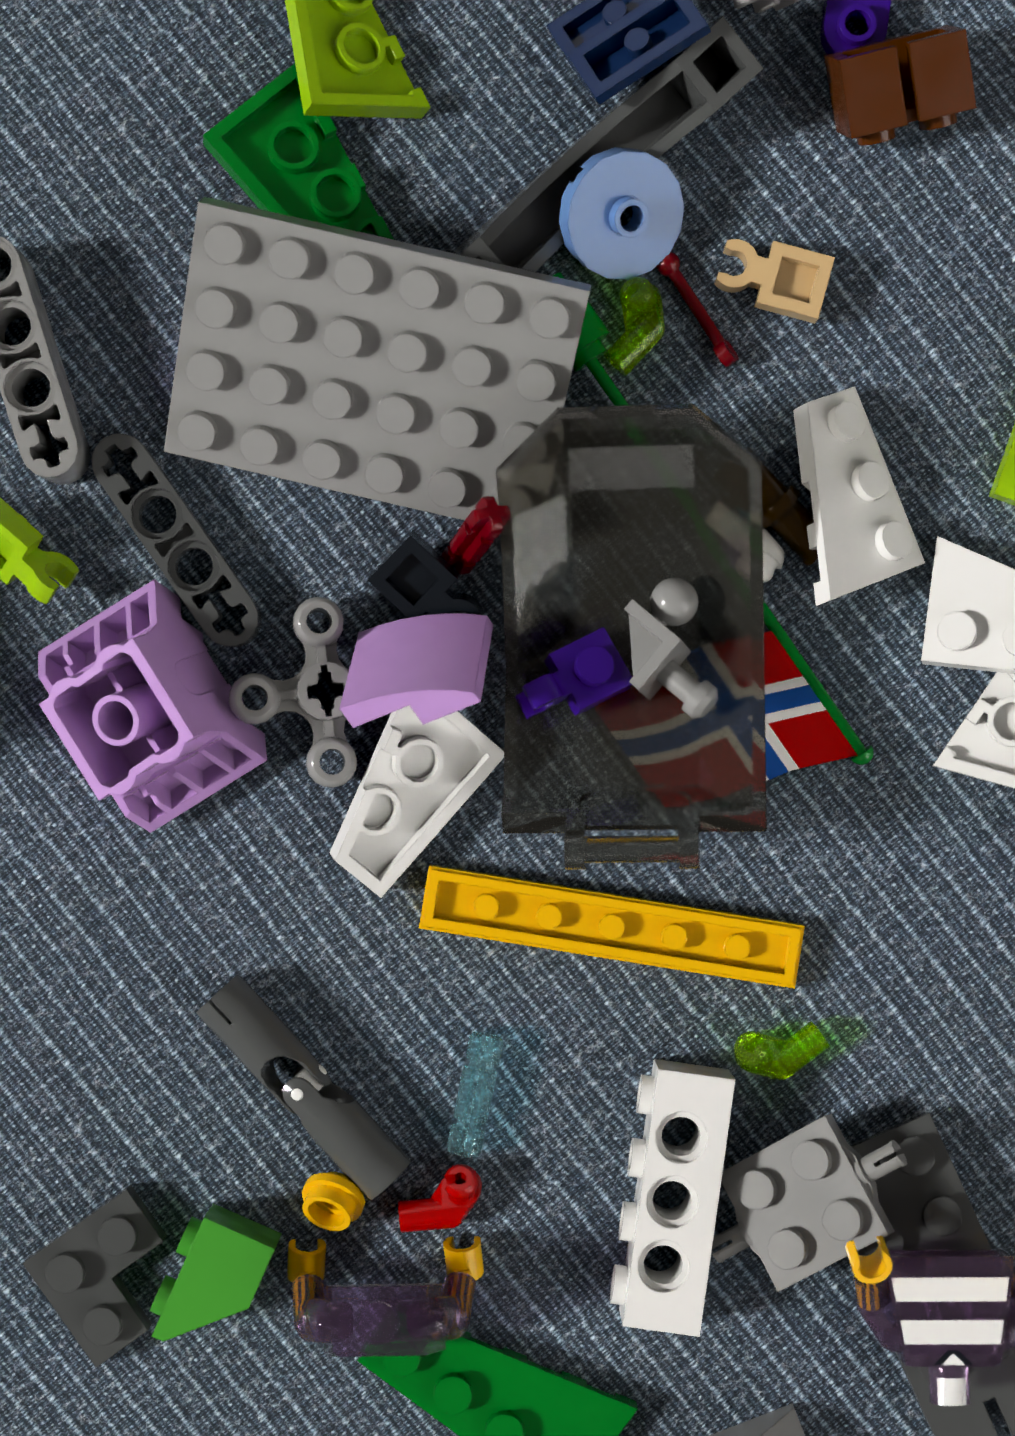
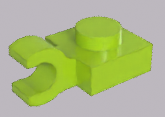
[0,497,79,604]

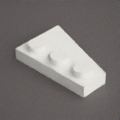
[793,387,925,606]
[921,536,1015,674]
[330,705,507,898]

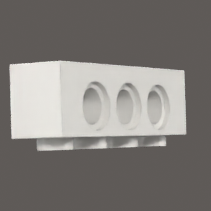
[610,1059,735,1337]

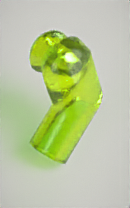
[734,1021,831,1080]

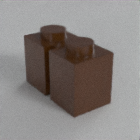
[824,25,977,146]

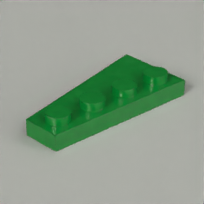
[203,63,394,240]
[357,1303,638,1436]

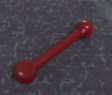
[656,251,739,367]

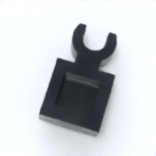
[367,530,484,618]

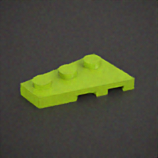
[285,0,431,119]

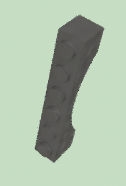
[453,16,764,272]

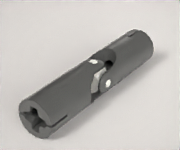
[196,974,411,1200]

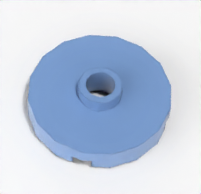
[559,147,685,280]

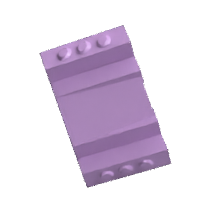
[38,579,267,833]

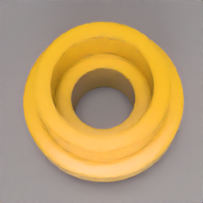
[302,1172,365,1231]

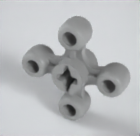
[229,597,357,788]

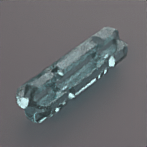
[447,1031,503,1158]

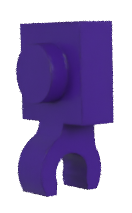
[515,627,632,719]

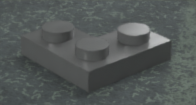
[22,1184,167,1367]

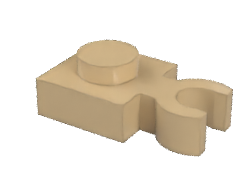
[714,239,835,324]

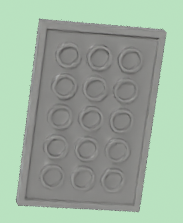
[164,197,591,536]

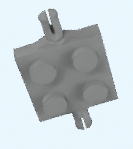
[712,1114,907,1292]

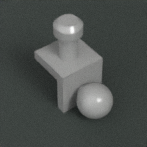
[624,578,718,718]

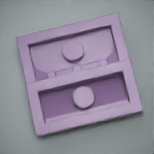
[339,613,493,728]

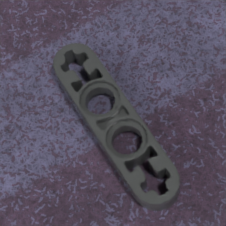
[92,434,262,648]

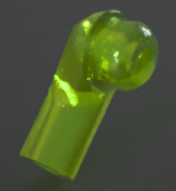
[604,277,665,376]

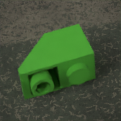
[150,1203,282,1342]

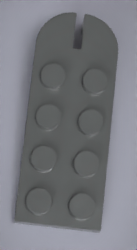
[850,1112,1015,1436]

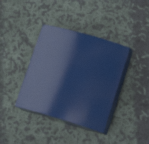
[546,0,711,105]

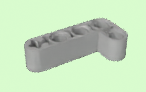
[0,237,91,485]

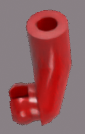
[398,1164,482,1233]

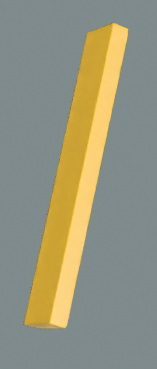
[419,864,805,989]

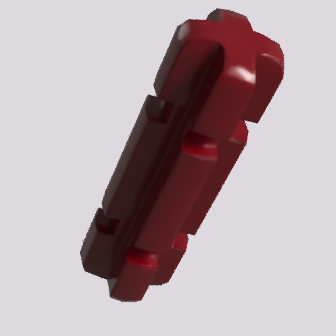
[442,496,511,575]

